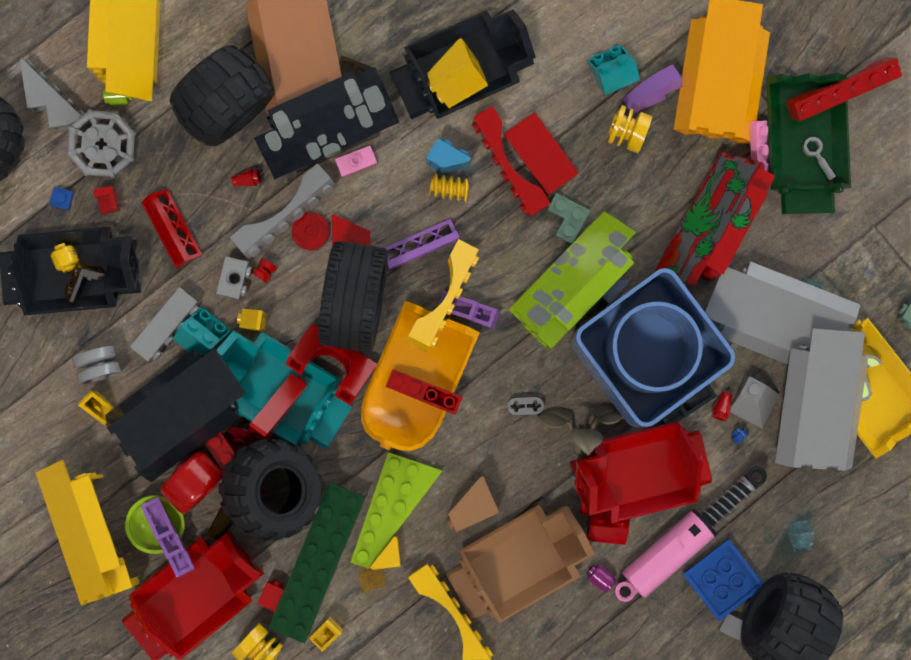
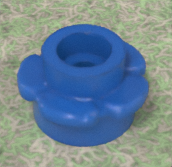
[731,427,749,444]

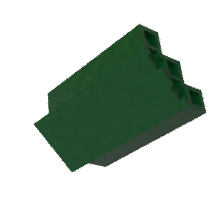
[766,73,851,214]

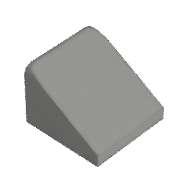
[719,614,743,640]

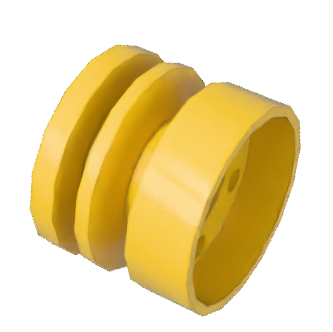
[608,105,652,154]
[231,623,283,660]

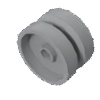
[72,346,121,385]

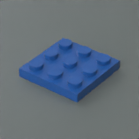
[682,539,763,621]

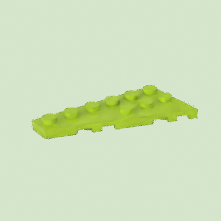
[350,452,442,569]

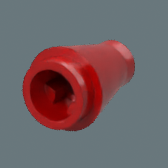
[232,168,261,187]
[711,391,733,421]

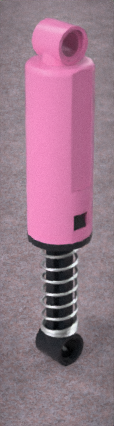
[615,466,767,602]

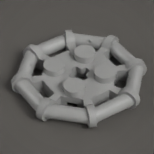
[66,109,137,179]

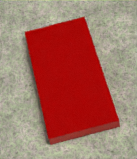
[504,112,579,196]

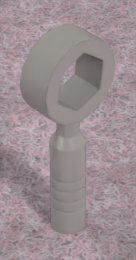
[802,137,836,181]

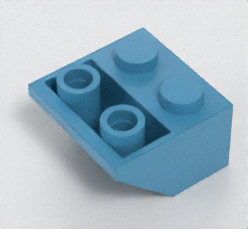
[426,138,471,174]

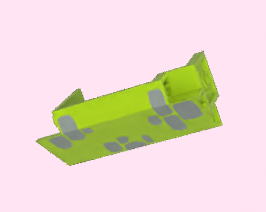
[509,211,636,351]

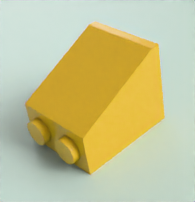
[427,38,488,108]

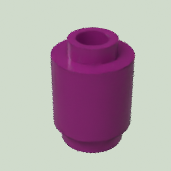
[586,564,616,592]

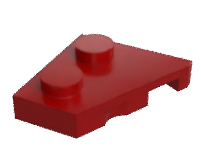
[331,214,371,246]

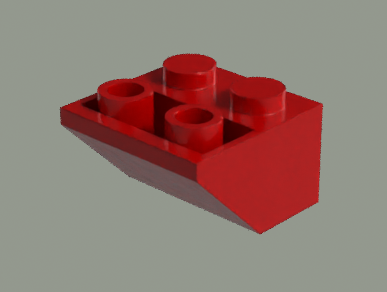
[587,512,629,545]

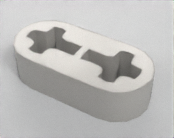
[507,397,544,415]

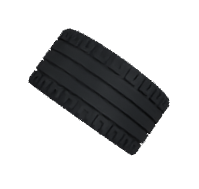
[318,241,388,353]

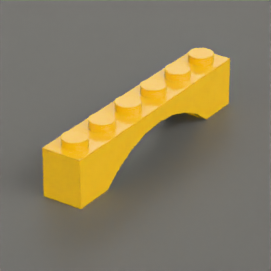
[406,239,479,352]
[408,563,494,660]

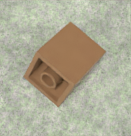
[446,476,499,532]

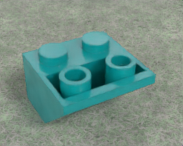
[587,44,640,95]
[173,307,232,355]

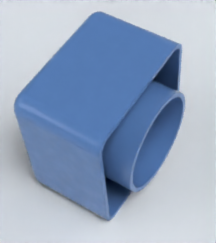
[570,268,735,427]

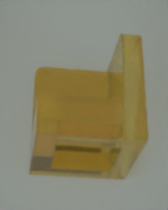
[359,569,386,593]

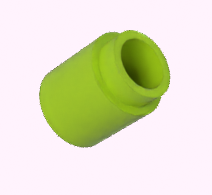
[103,88,133,105]

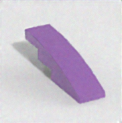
[141,497,196,578]

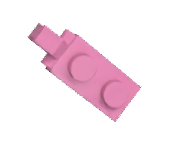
[750,121,769,172]

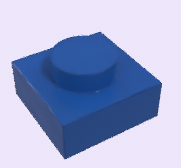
[49,187,74,211]

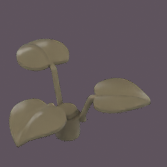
[537,404,623,455]

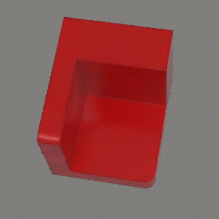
[93,186,120,214]

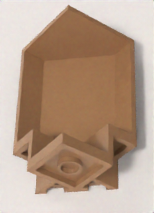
[445,505,595,623]

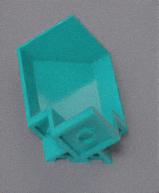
[217,331,354,449]

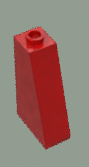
[249,374,307,440]

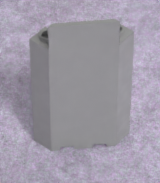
[705,262,860,365]
[775,328,869,471]

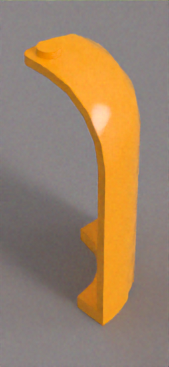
[361,301,480,451]

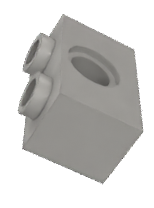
[216,256,252,300]

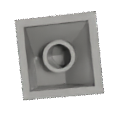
[730,376,779,429]

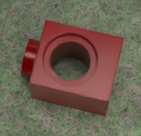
[257,579,285,611]

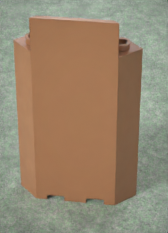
[245,0,341,114]

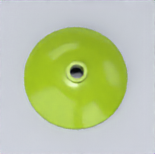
[125,495,185,554]

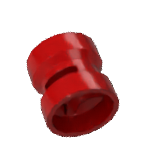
[252,257,278,284]

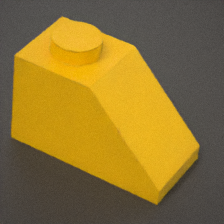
[237,309,267,333]

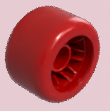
[160,452,224,514]

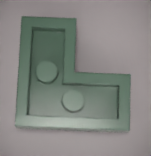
[547,193,590,245]

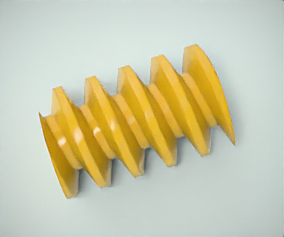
[429,173,469,203]

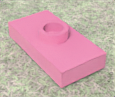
[335,146,377,178]

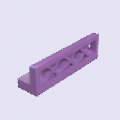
[385,219,460,271]

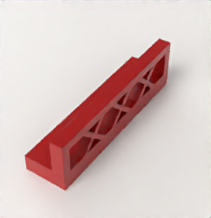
[141,189,202,269]

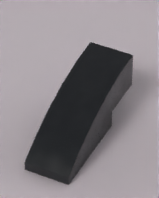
[660,384,717,425]

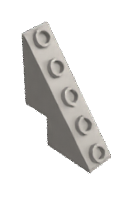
[20,59,90,131]

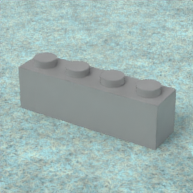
[130,287,200,362]

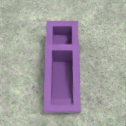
[623,64,682,114]
[437,291,501,330]

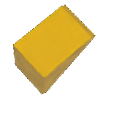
[78,390,114,425]
[370,536,401,570]
[309,616,343,652]

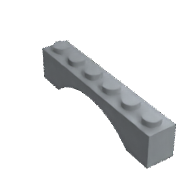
[230,163,336,260]

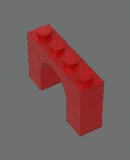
[285,324,377,406]

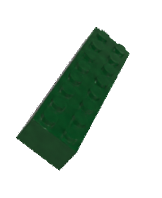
[268,482,366,644]

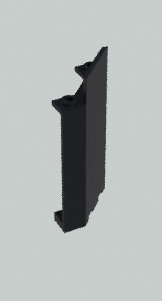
[105,348,246,482]

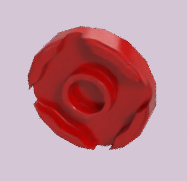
[291,213,330,251]

